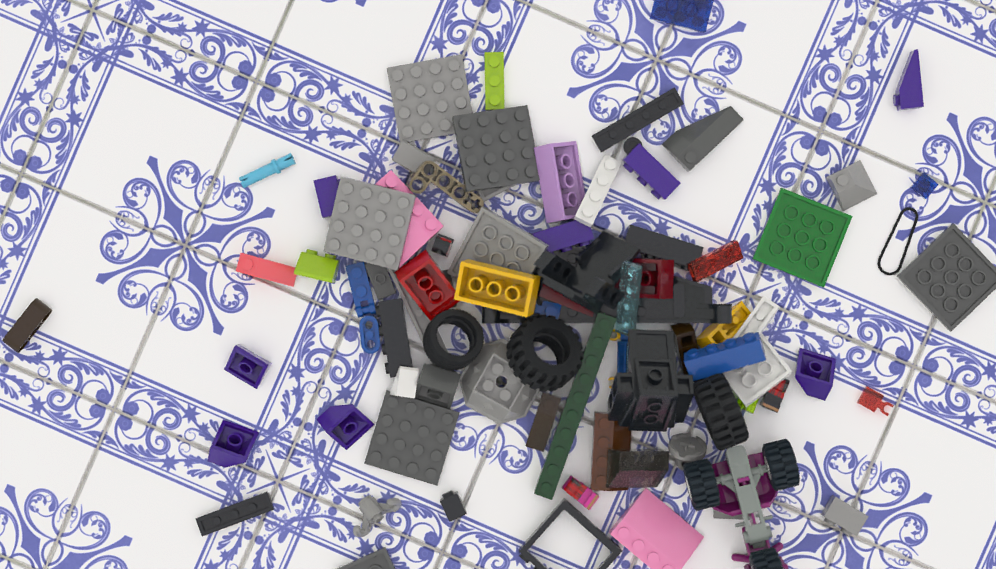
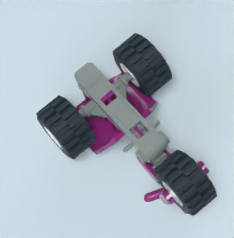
[683,439,800,569]

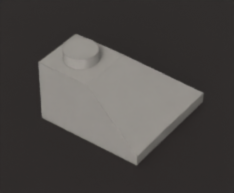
[826,160,877,211]

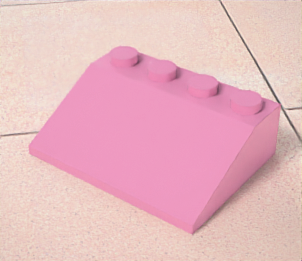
[375,170,443,268]
[609,488,704,569]

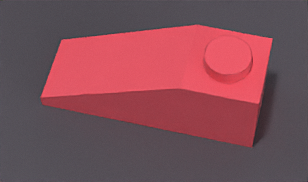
[236,253,297,287]

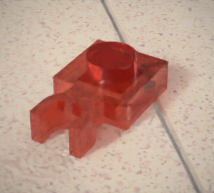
[857,386,894,416]

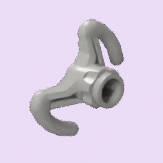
[353,495,402,537]

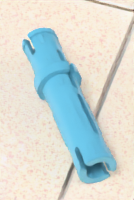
[239,153,296,188]

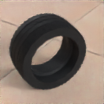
[423,309,484,370]

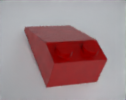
[395,249,460,321]

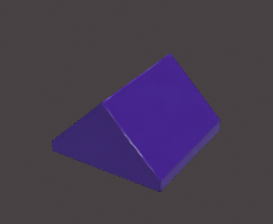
[224,344,272,389]

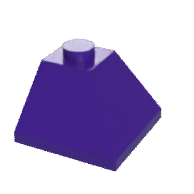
[795,348,836,401]
[316,404,375,450]
[207,420,259,468]

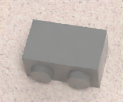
[821,495,869,536]

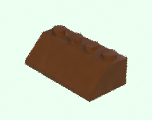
[590,412,631,491]

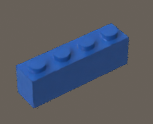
[684,332,766,381]

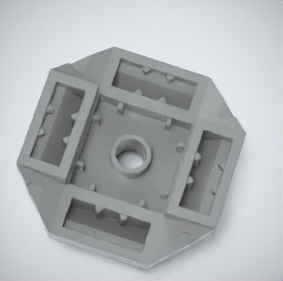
[459,338,540,424]

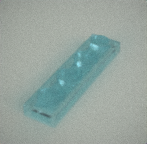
[615,261,643,336]

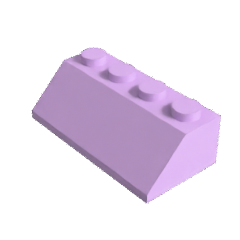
[534,141,585,223]

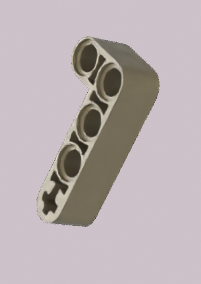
[407,161,484,213]

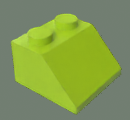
[294,249,340,283]

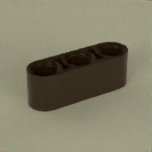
[2,298,52,353]

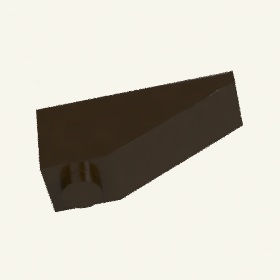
[670,323,701,382]
[525,392,562,452]

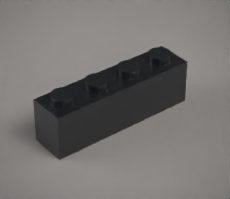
[624,225,704,272]
[375,298,413,378]

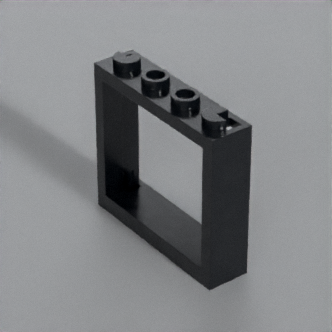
[519,498,622,569]

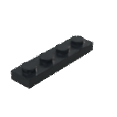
[196,491,275,537]

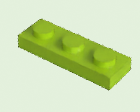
[484,52,505,110]

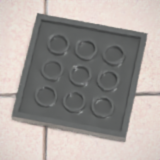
[452,105,540,192]
[897,223,996,332]
[364,390,460,486]

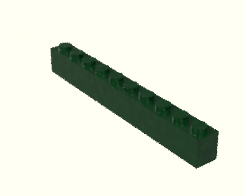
[534,311,617,500]

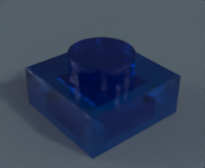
[910,172,939,199]

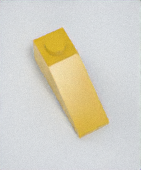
[696,301,751,348]

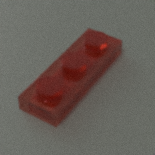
[687,240,743,282]

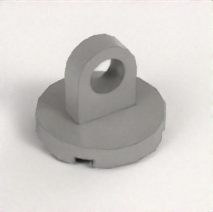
[668,433,707,471]

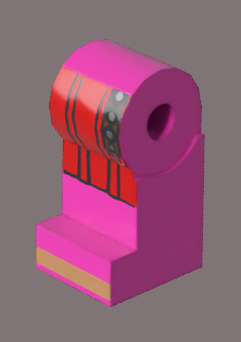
[561,475,600,510]

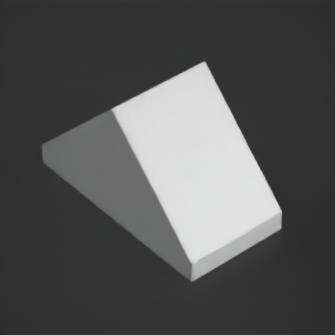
[390,366,419,398]

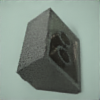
[606,449,669,488]

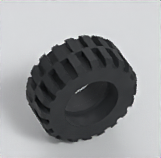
[506,314,584,392]
[693,373,749,451]

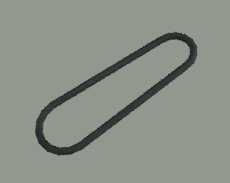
[877,207,918,275]

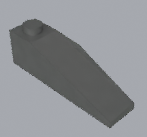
[662,106,744,172]

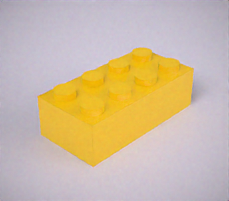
[454,259,541,317]

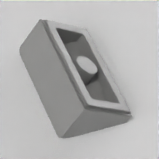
[392,140,436,175]

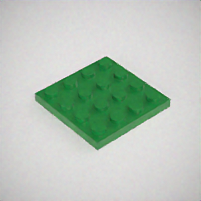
[752,188,853,287]

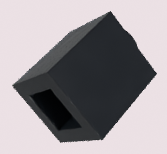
[440,490,467,522]

